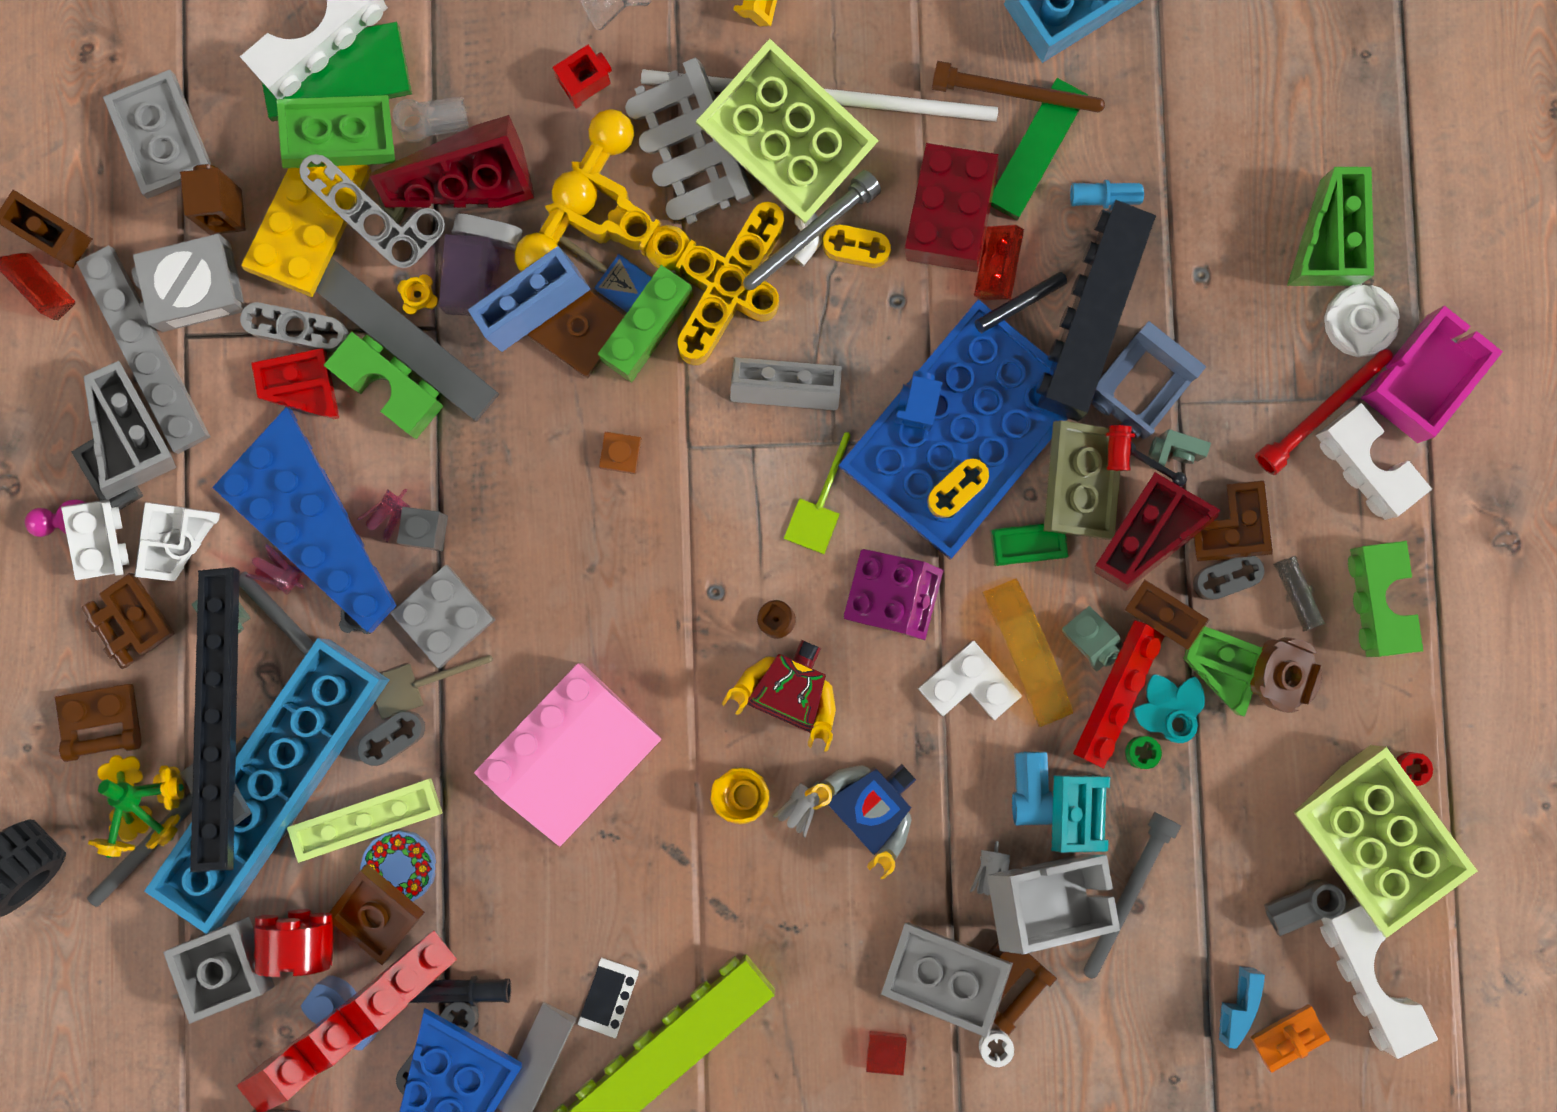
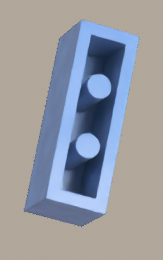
[468,246,591,352]

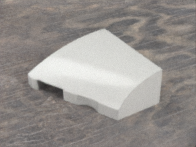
[135,502,220,581]

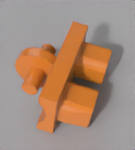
[1250,1004,1330,1073]

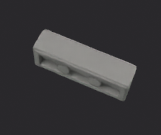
[730,357,842,410]
[497,1002,577,1112]

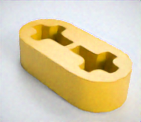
[823,225,891,268]
[927,459,989,518]

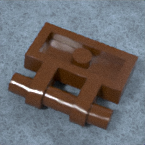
[81,573,175,669]

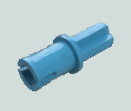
[1070,180,1144,209]

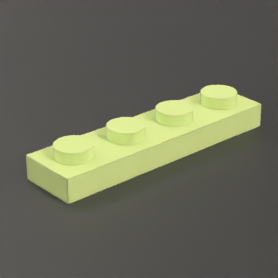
[287,778,443,863]

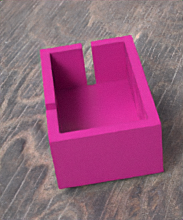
[1361,305,1503,443]

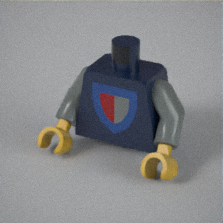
[805,764,916,879]

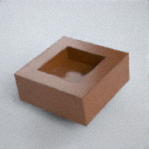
[599,432,642,474]

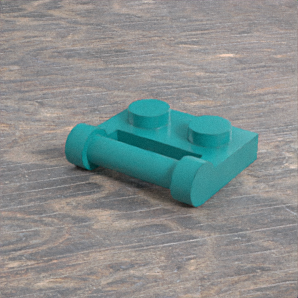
[1051,775,1111,853]

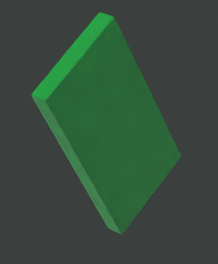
[262,22,412,122]

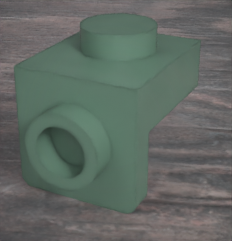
[1062,606,1123,672]

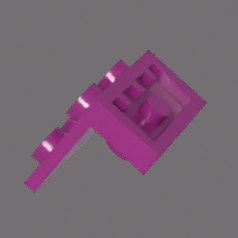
[844,549,943,640]

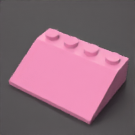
[474,663,662,847]

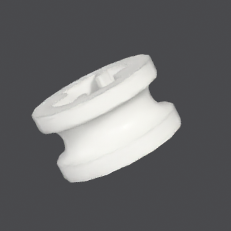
[979,1029,1014,1067]

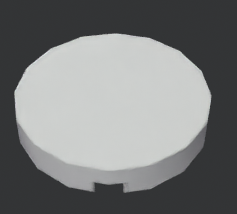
[1324,284,1400,357]

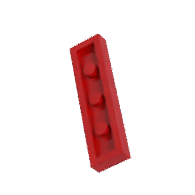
[1073,620,1165,769]

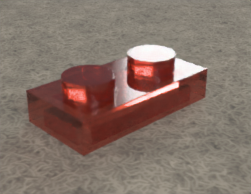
[974,225,1024,300]

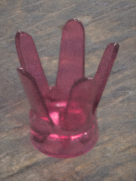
[357,489,411,542]
[246,543,304,595]

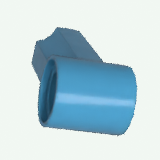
[1012,752,1053,826]

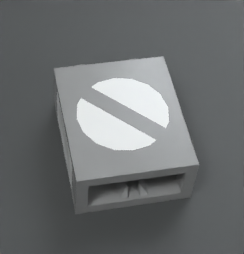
[132,234,245,332]

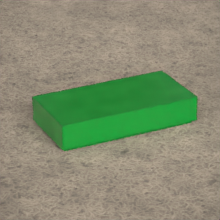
[990,524,1069,566]

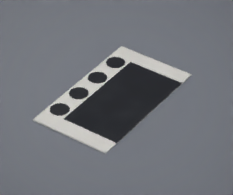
[578,957,639,1038]

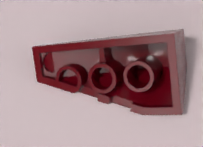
[370,115,534,208]

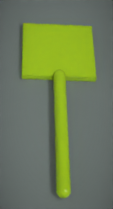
[784,432,851,554]

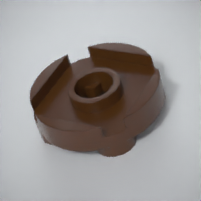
[1250,637,1322,713]

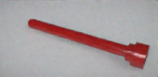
[1255,349,1393,475]

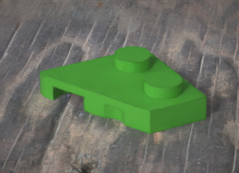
[1183,626,1262,717]

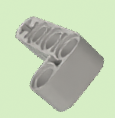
[299,154,445,268]

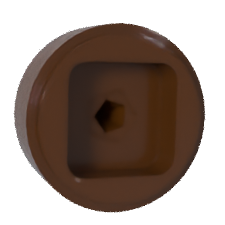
[757,600,796,639]

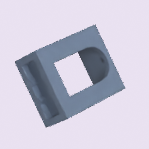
[1092,321,1206,439]

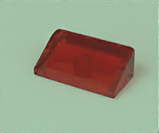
[0,253,76,321]

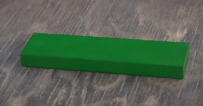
[991,78,1088,221]

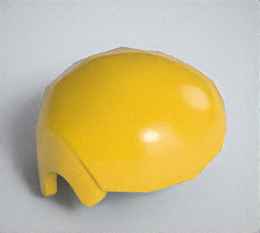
[710,768,769,825]

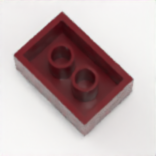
[904,143,999,272]

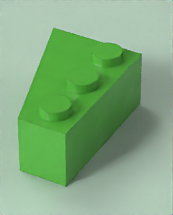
[1287,167,1374,286]

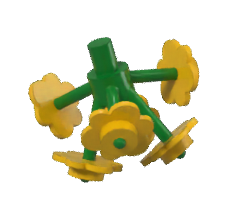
[88,755,184,858]

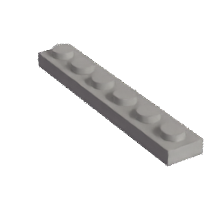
[76,245,211,454]

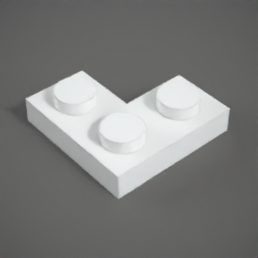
[917,640,1022,720]

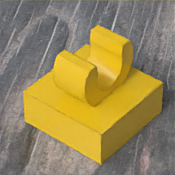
[733,0,777,27]

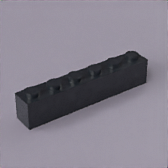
[1036,199,1156,422]

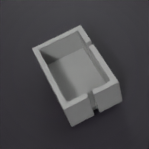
[987,854,1120,954]

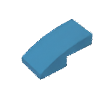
[1219,966,1265,1049]

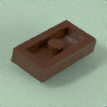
[1125,579,1209,650]

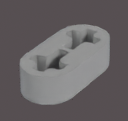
[452,213,523,250]

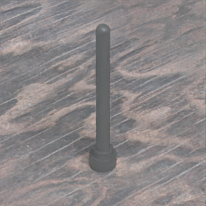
[743,170,881,290]
[1084,812,1181,979]

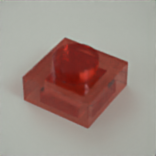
[865,1031,907,1076]

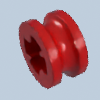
[1396,752,1434,786]

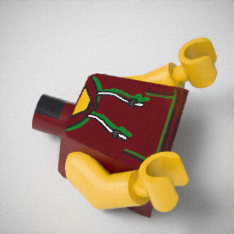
[722,640,836,752]

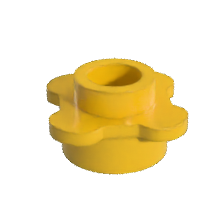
[397,274,438,315]

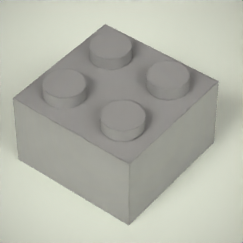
[163,917,275,1024]

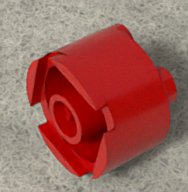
[254,909,333,977]

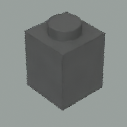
[397,507,448,552]

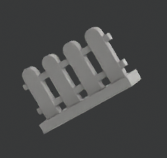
[625,57,756,225]

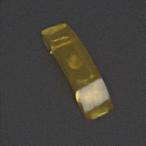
[982,578,1074,727]

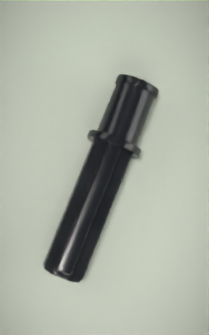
[409,976,511,1006]

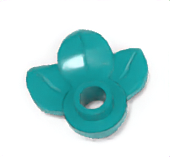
[1134,674,1205,743]

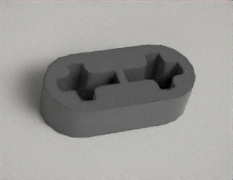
[1193,556,1265,600]
[358,711,425,766]

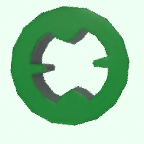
[1125,736,1162,769]

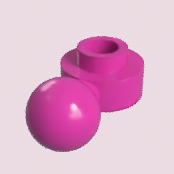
[24,500,87,537]

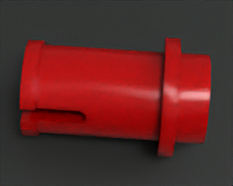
[1105,425,1135,471]

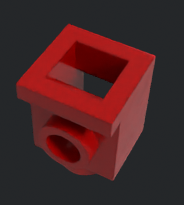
[552,44,612,109]

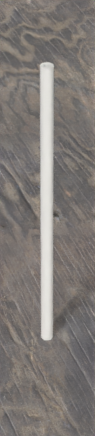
[641,69,998,122]

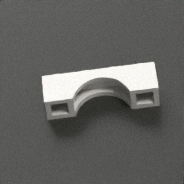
[240,0,388,99]
[1320,897,1438,1059]

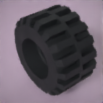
[0,819,66,917]

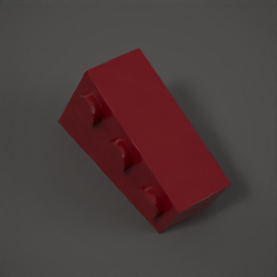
[1094,472,1220,591]

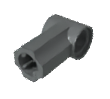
[1264,879,1346,936]

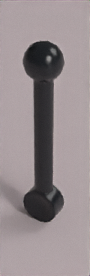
[1130,442,1187,487]

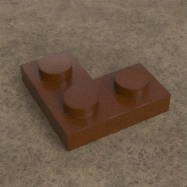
[1194,480,1273,562]

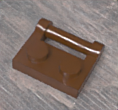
[55,684,142,762]
[988,941,1057,1035]

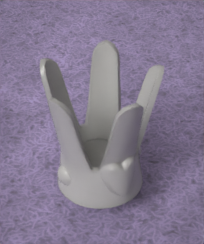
[773,781,819,838]
[970,841,1010,896]

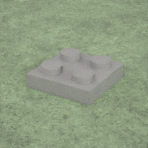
[390,565,496,668]

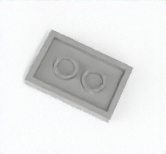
[103,70,212,199]
[881,922,1013,1038]

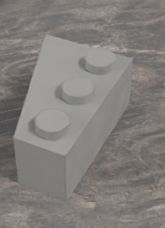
[84,361,176,500]

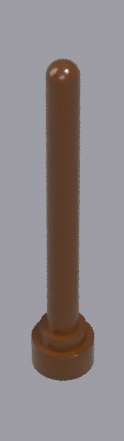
[932,60,1105,113]

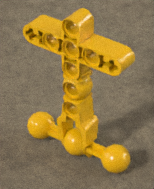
[514,109,784,365]

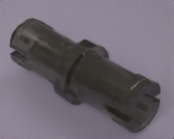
[1273,556,1326,632]

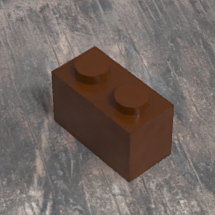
[180,164,246,235]
[0,190,93,269]

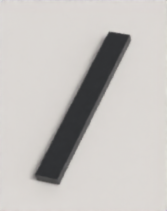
[190,567,240,873]

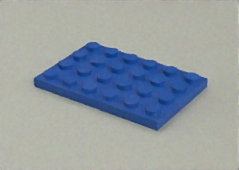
[838,299,1068,560]

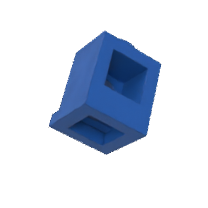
[894,371,942,431]

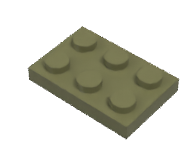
[1044,420,1120,540]

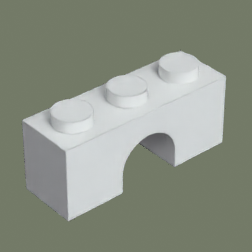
[1316,403,1432,520]

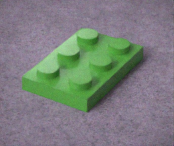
[277,95,395,168]

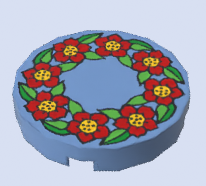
[360,830,436,902]

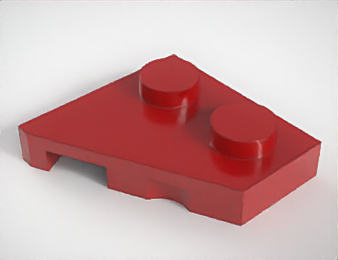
[251,348,339,419]

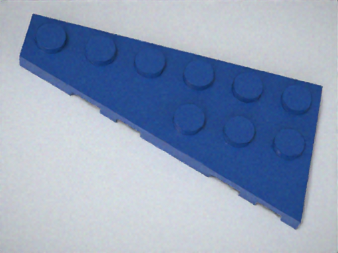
[212,407,397,633]
[399,1008,522,1112]

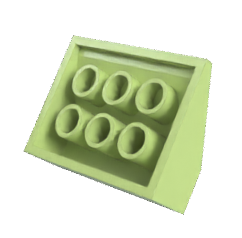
[696,39,879,223]
[1294,745,1478,938]

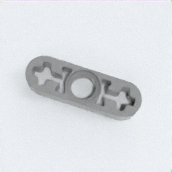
[240,302,348,352]

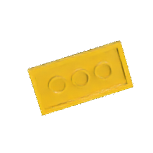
[241,165,371,297]

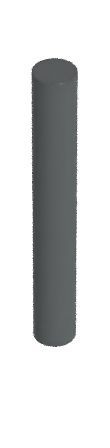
[239,571,314,655]

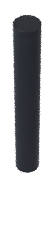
[974,272,1067,333]

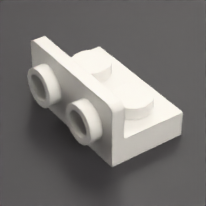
[61,500,129,580]

